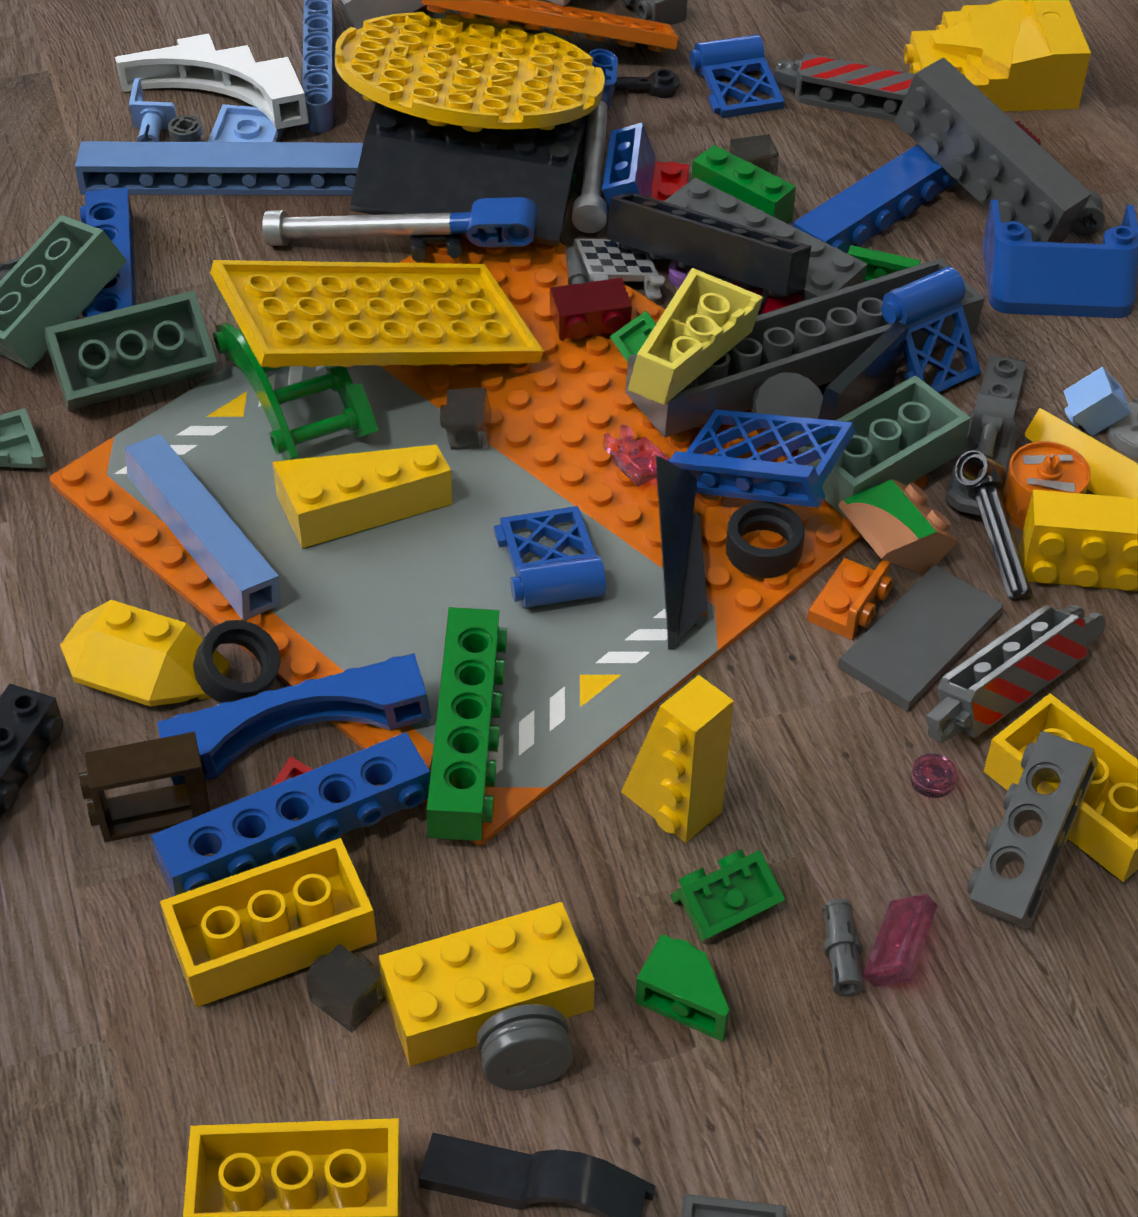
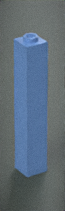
[124,434,280,620]

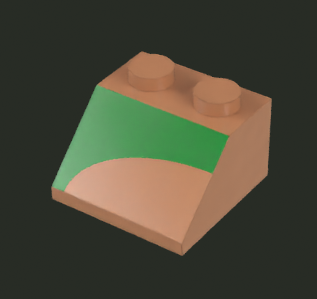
[838,479,958,575]

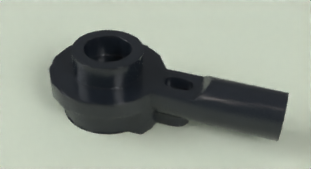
[615,68,680,98]

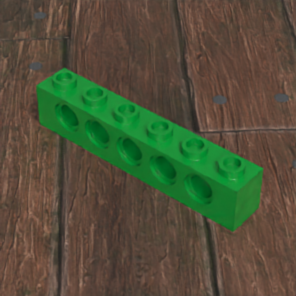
[427,607,507,841]

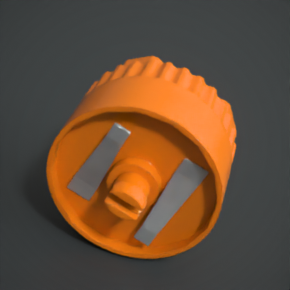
[1002,441,1091,530]

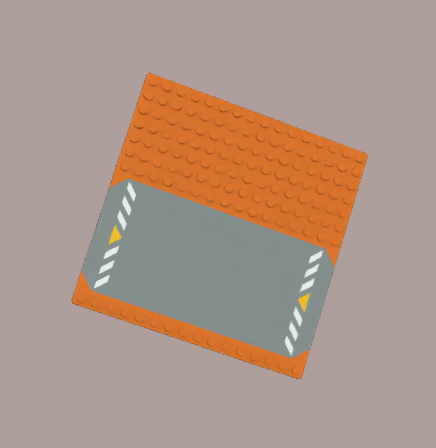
[50,234,928,845]

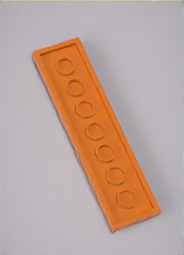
[421,0,678,53]

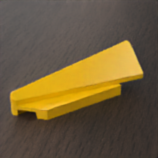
[1025,408,1138,498]

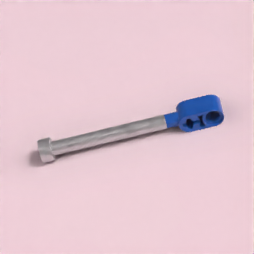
[572,49,618,233]
[262,197,538,247]

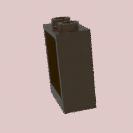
[79,732,211,843]

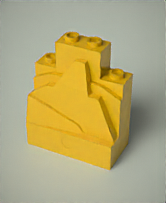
[904,0,1091,112]

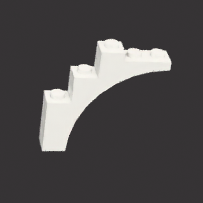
[115,34,309,129]

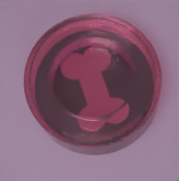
[910,754,957,798]

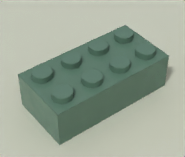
[0,215,127,369]
[45,290,217,411]
[798,375,971,520]

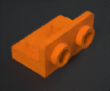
[807,558,894,640]

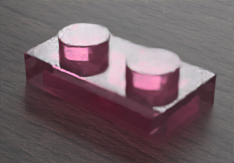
[863,894,938,987]

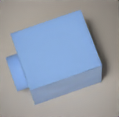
[1064,367,1132,436]

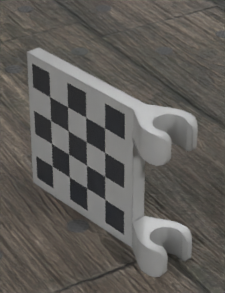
[574,239,665,299]

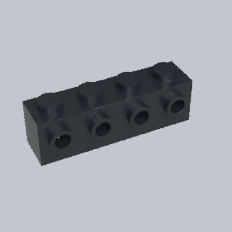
[0,683,63,818]

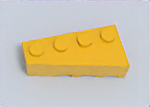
[272,444,453,548]
[621,675,734,843]

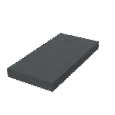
[838,564,1004,711]

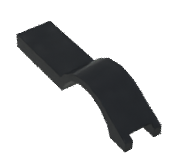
[419,1133,655,1217]

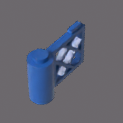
[689,34,785,118]
[881,266,981,392]
[494,506,606,609]

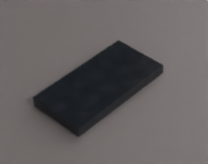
[818,322,909,421]

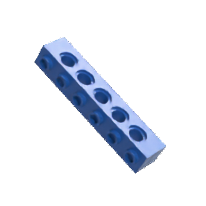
[80,187,136,318]
[151,732,430,896]

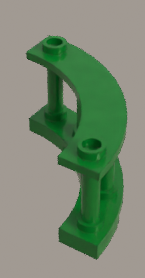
[213,322,379,461]

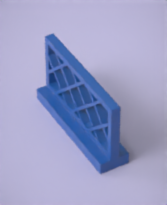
[669,409,856,508]

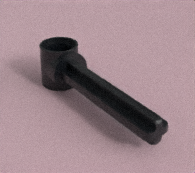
[955,450,1031,600]

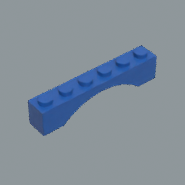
[157,653,432,785]

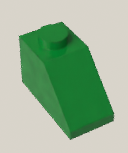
[635,934,730,1042]

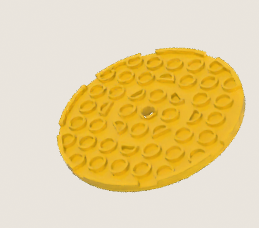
[334,12,605,132]

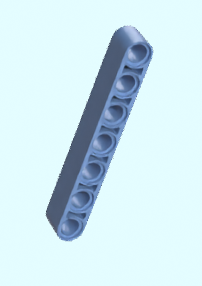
[302,0,335,133]

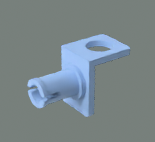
[129,78,177,142]

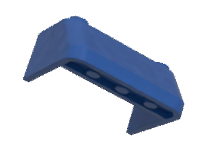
[982,200,1138,318]

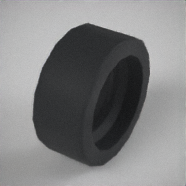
[726,501,804,578]
[193,620,281,703]

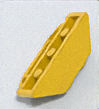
[60,600,231,706]

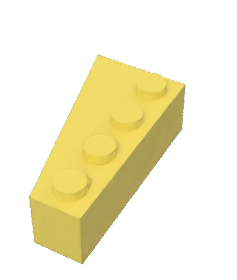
[628,268,763,405]

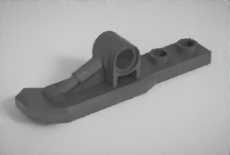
[945,355,1026,516]

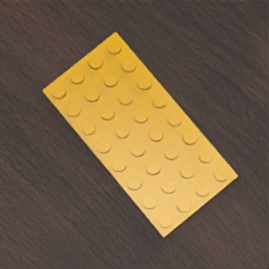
[210,260,544,368]

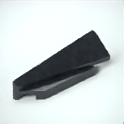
[656,456,708,650]

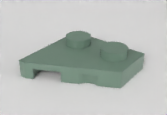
[0,408,47,468]

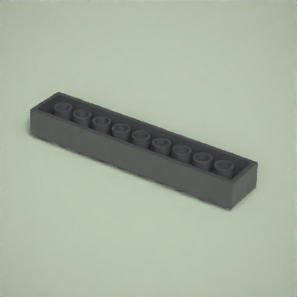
[625,258,985,438]

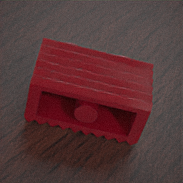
[550,278,632,341]

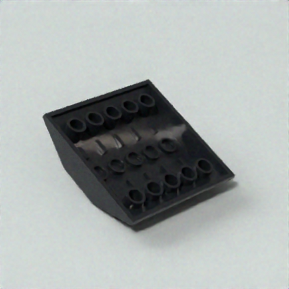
[350,102,588,247]

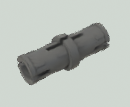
[822,899,864,996]

